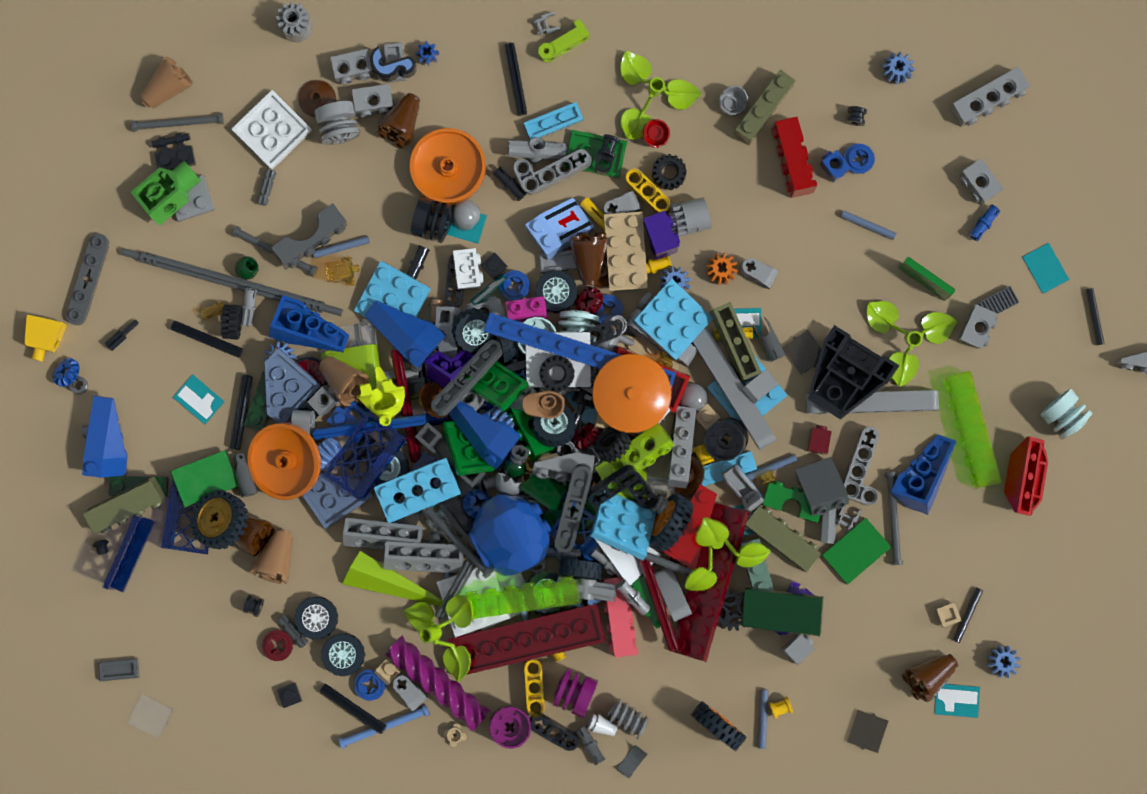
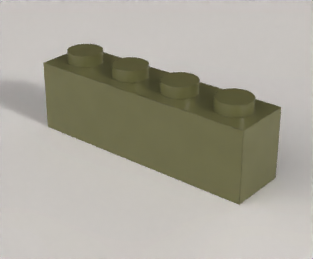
[734,69,796,145]
[709,302,762,382]
[83,476,165,534]
[745,506,821,572]

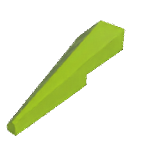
[342,551,443,606]

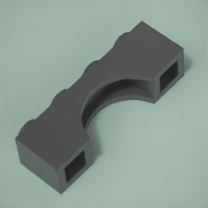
[271,203,347,270]
[415,422,488,489]

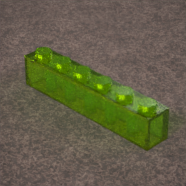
[944,371,1001,489]
[465,577,581,619]

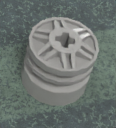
[314,101,361,145]

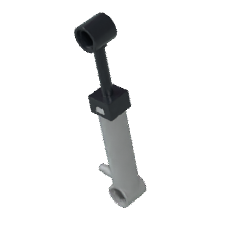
[553,315,634,456]

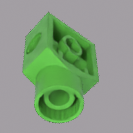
[131,160,201,226]

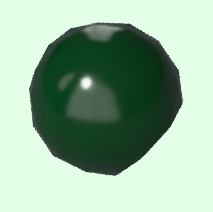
[235,256,259,280]
[503,453,527,478]

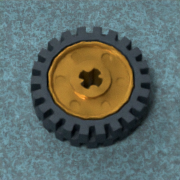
[190,490,248,550]

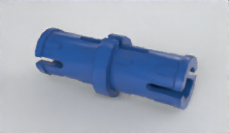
[968,204,1001,242]

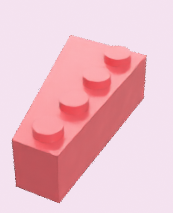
[603,577,638,658]

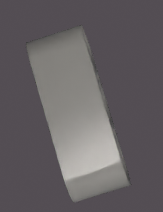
[654,567,692,622]

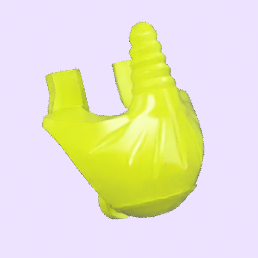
[357,366,405,426]

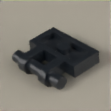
[152,133,196,170]

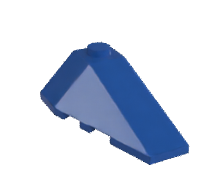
[269,295,349,352]
[365,300,447,368]
[82,395,128,478]
[448,401,521,469]
[891,434,956,515]

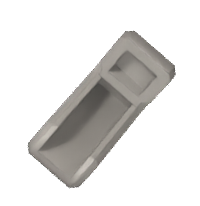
[722,464,764,511]

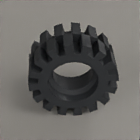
[652,154,687,190]
[221,304,242,340]
[539,356,575,392]
[593,427,631,463]

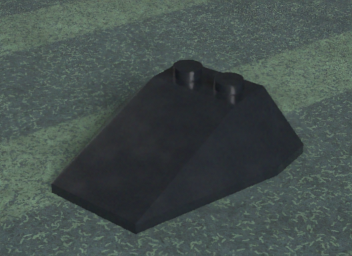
[808,325,900,420]

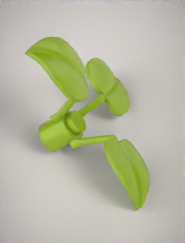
[620,51,701,140]
[866,301,957,387]
[685,518,770,591]
[403,595,473,682]

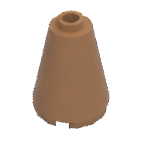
[140,56,193,108]
[319,356,370,406]
[250,528,293,584]

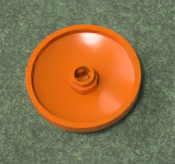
[410,128,486,204]
[592,354,671,433]
[247,422,321,500]

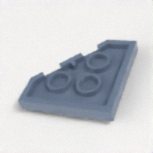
[264,346,321,423]
[302,473,374,529]

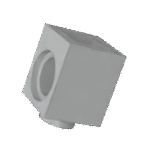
[308,385,339,416]

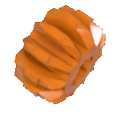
[705,253,738,285]

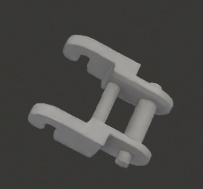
[533,12,561,36]
[836,505,862,531]

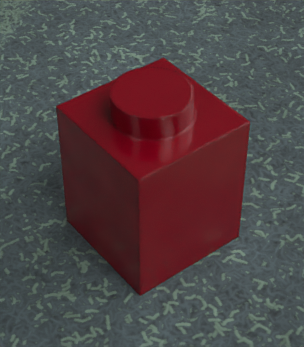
[807,425,832,455]

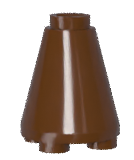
[376,93,420,149]
[569,232,608,285]
[233,516,275,556]
[902,654,958,702]

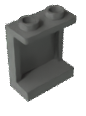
[795,457,849,516]

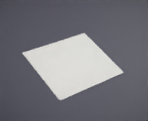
[526,332,591,387]
[594,538,662,585]

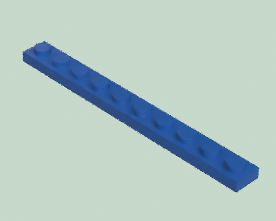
[484,313,676,388]

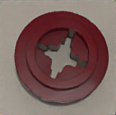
[574,286,603,315]
[571,422,600,449]
[262,630,293,661]

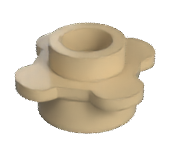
[444,723,467,747]

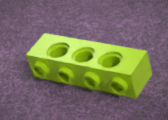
[595,423,675,488]

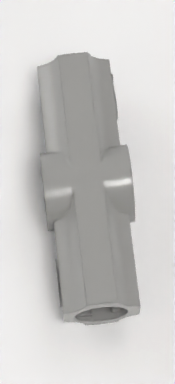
[508,137,566,163]
[556,576,617,602]

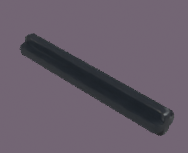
[505,42,527,116]
[171,321,243,358]
[229,374,253,450]
[320,684,387,734]

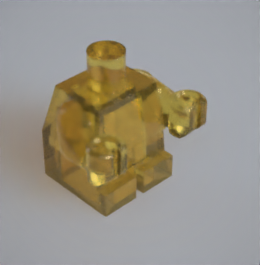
[325,257,360,287]

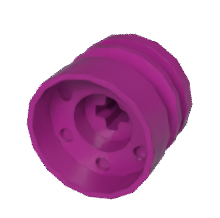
[553,668,599,718]
[489,706,531,749]

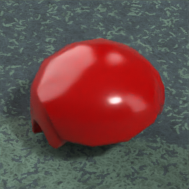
[641,119,670,148]

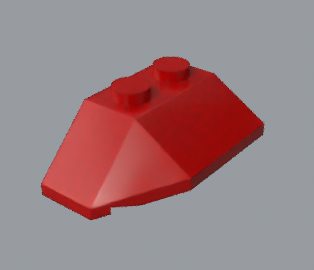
[1004,436,1048,516]

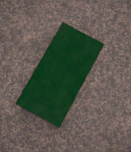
[742,587,824,636]

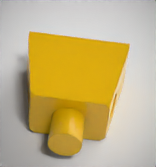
[25,314,67,362]

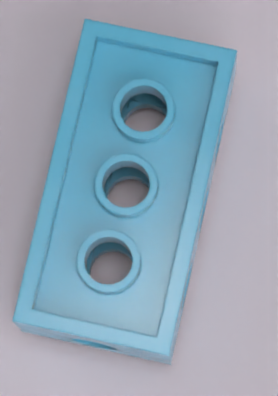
[374,457,461,523]

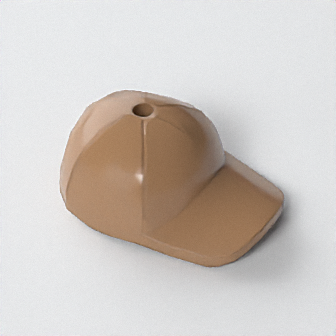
[522,390,565,419]

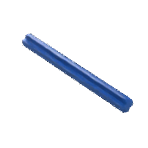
[313,414,426,440]

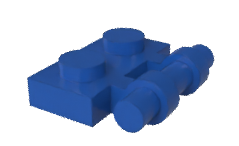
[327,401,377,444]

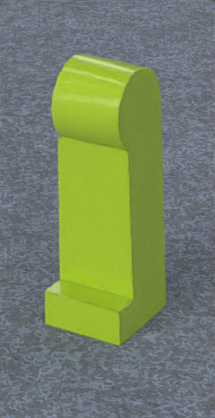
[538,19,590,62]

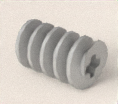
[605,699,648,739]

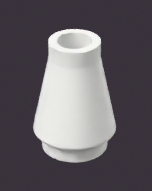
[587,714,618,737]

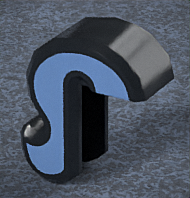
[370,46,417,82]

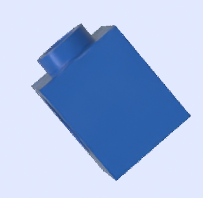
[820,150,851,183]

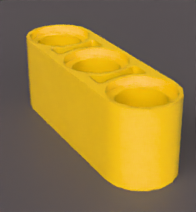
[625,169,670,214]
[524,659,545,715]

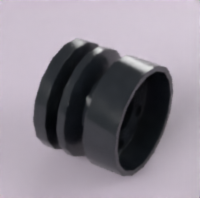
[410,196,453,243]
[704,417,749,461]

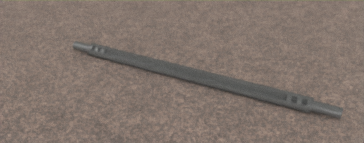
[122,248,343,316]

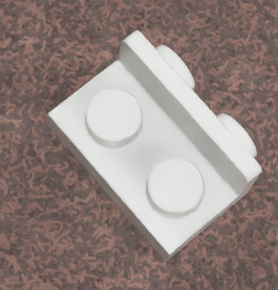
[453,248,483,290]

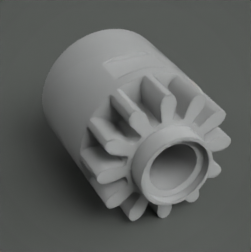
[276,2,313,42]
[668,197,711,237]

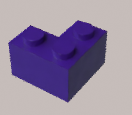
[643,211,680,259]
[424,350,475,388]

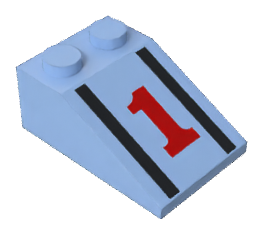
[525,198,595,260]

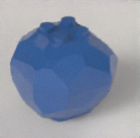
[469,495,552,576]

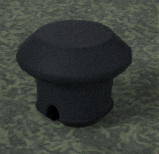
[92,539,109,555]

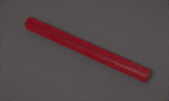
[390,349,421,462]
[638,558,679,652]

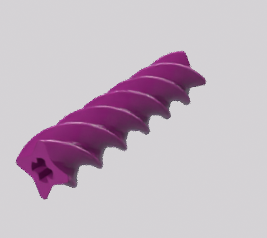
[385,635,491,732]

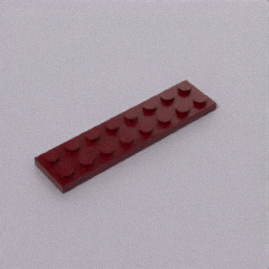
[672,503,749,662]
[447,603,606,675]

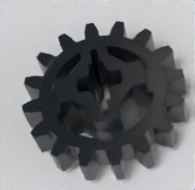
[718,589,745,631]

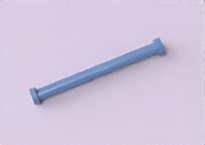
[338,704,430,749]

